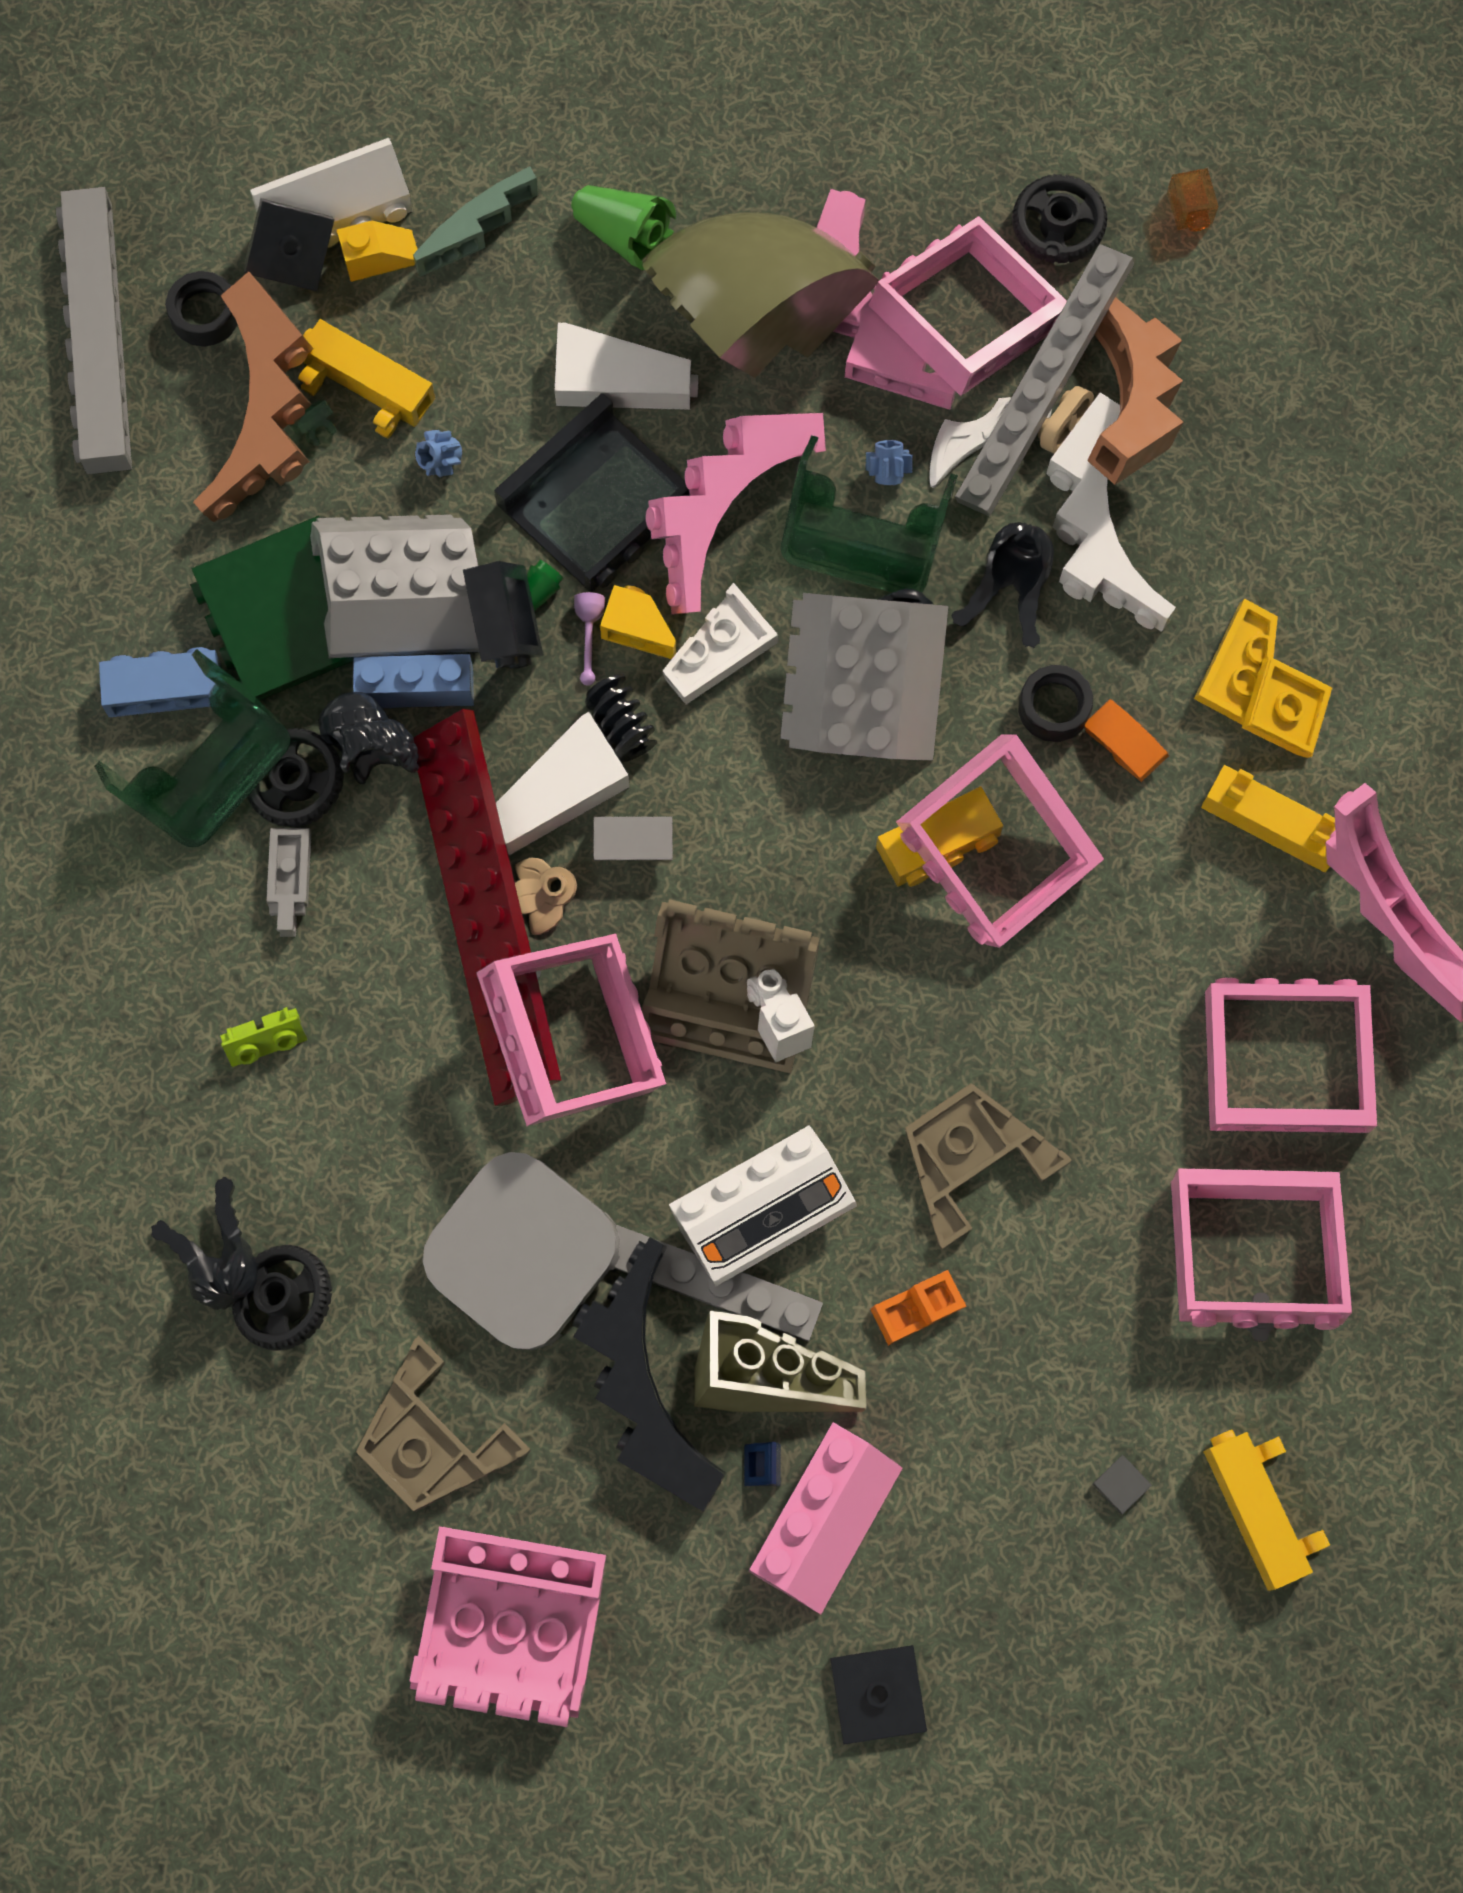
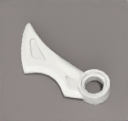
[930,397,1052,488]

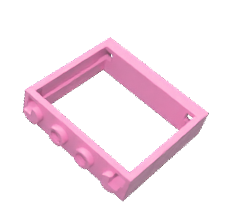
[869,216,1067,396]
[896,735,1104,948]
[477,934,666,1126]
[1205,978,1377,1133]
[1171,1169,1352,1330]

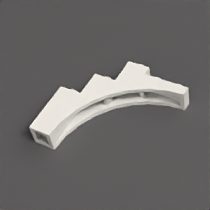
[1046,393,1176,632]

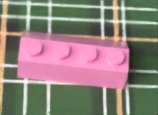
[749,1422,902,1615]

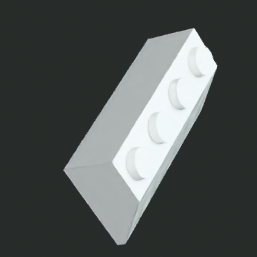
[250,138,413,248]

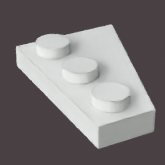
[663,583,779,704]

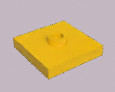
[1242,656,1332,758]

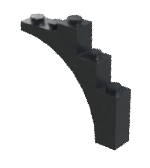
[573,1237,727,1512]

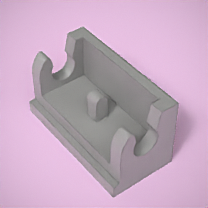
[594,817,673,861]

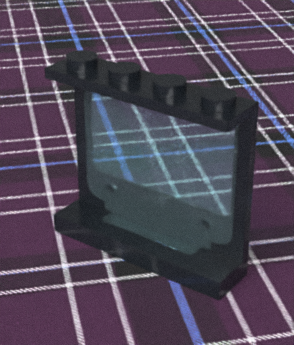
[494,393,690,593]

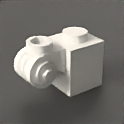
[747,969,815,1063]

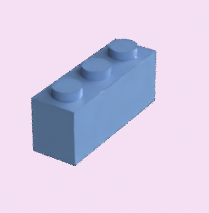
[99,647,224,717]
[353,654,474,708]

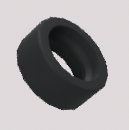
[165,271,238,347]
[1018,665,1093,742]

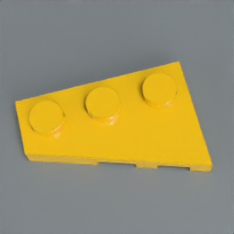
[1194,599,1278,725]

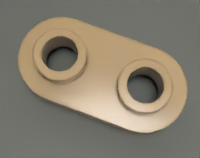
[1038,386,1094,454]

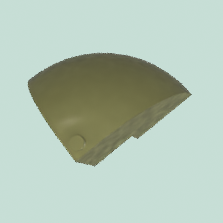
[642,212,880,378]

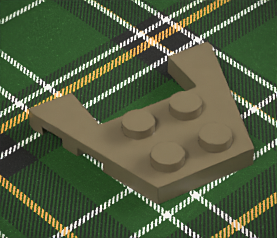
[905,1083,1072,1250]
[356,1336,531,1512]

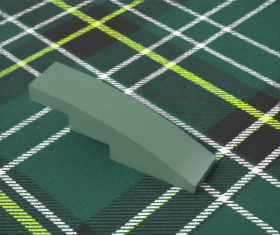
[413,166,538,277]

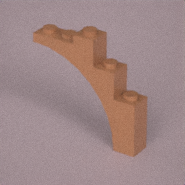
[193,272,314,522]
[1087,297,1184,485]

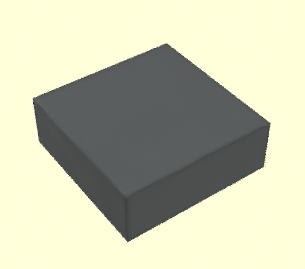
[1092,1455,1152,1515]

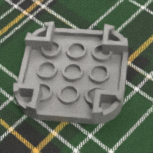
[423,1152,620,1350]

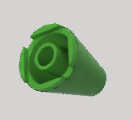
[571,185,676,270]

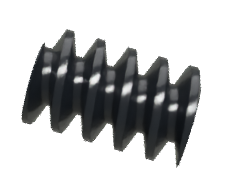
[585,673,657,762]

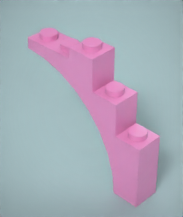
[646,413,826,614]
[1326,783,1463,1022]

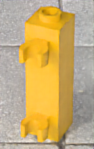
[298,319,435,439]
[1201,765,1335,873]
[1203,1429,1330,1591]

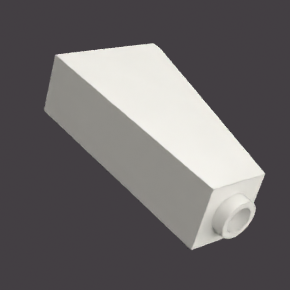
[555,323,698,410]
[496,712,629,855]

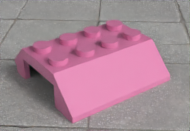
[410,1526,606,1727]

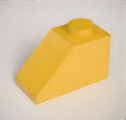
[337,220,418,282]
[600,585,676,659]

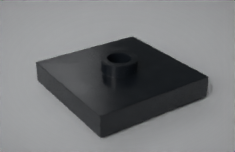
[243,198,335,291]
[830,1645,927,1745]

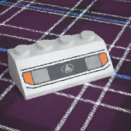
[669,1125,857,1286]

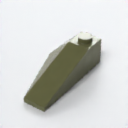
[694,1311,866,1412]

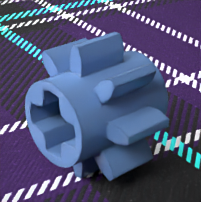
[415,430,462,477]
[866,440,912,485]

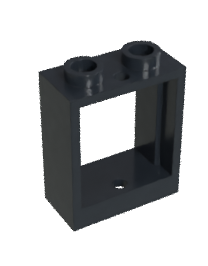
[463,561,543,669]

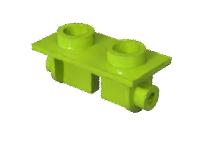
[220,1007,308,1067]

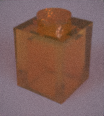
[1167,168,1219,232]

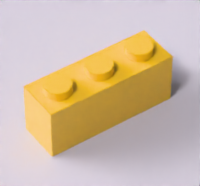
[876,786,1003,887]

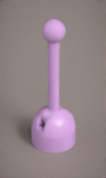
[574,592,605,686]

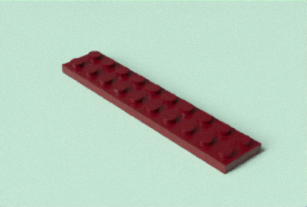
[413,709,562,1106]

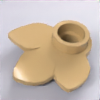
[515,858,577,935]

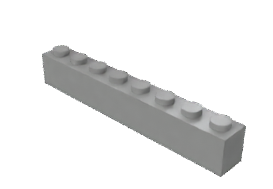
[56,187,132,474]

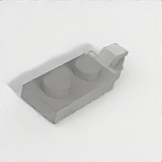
[266,828,311,937]

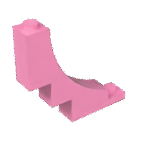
[817,189,956,410]

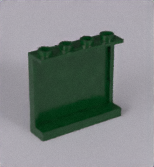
[190,515,378,711]

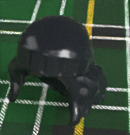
[318,692,419,784]

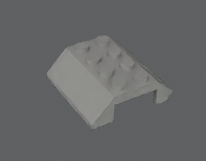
[310,515,479,658]
[780,593,948,760]

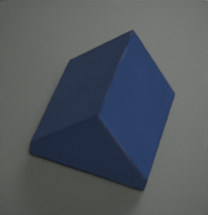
[744,1442,781,1486]

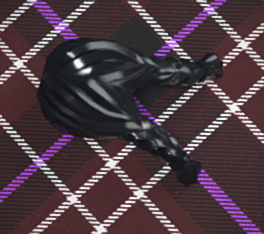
[951,522,1054,649]
[151,1177,258,1310]

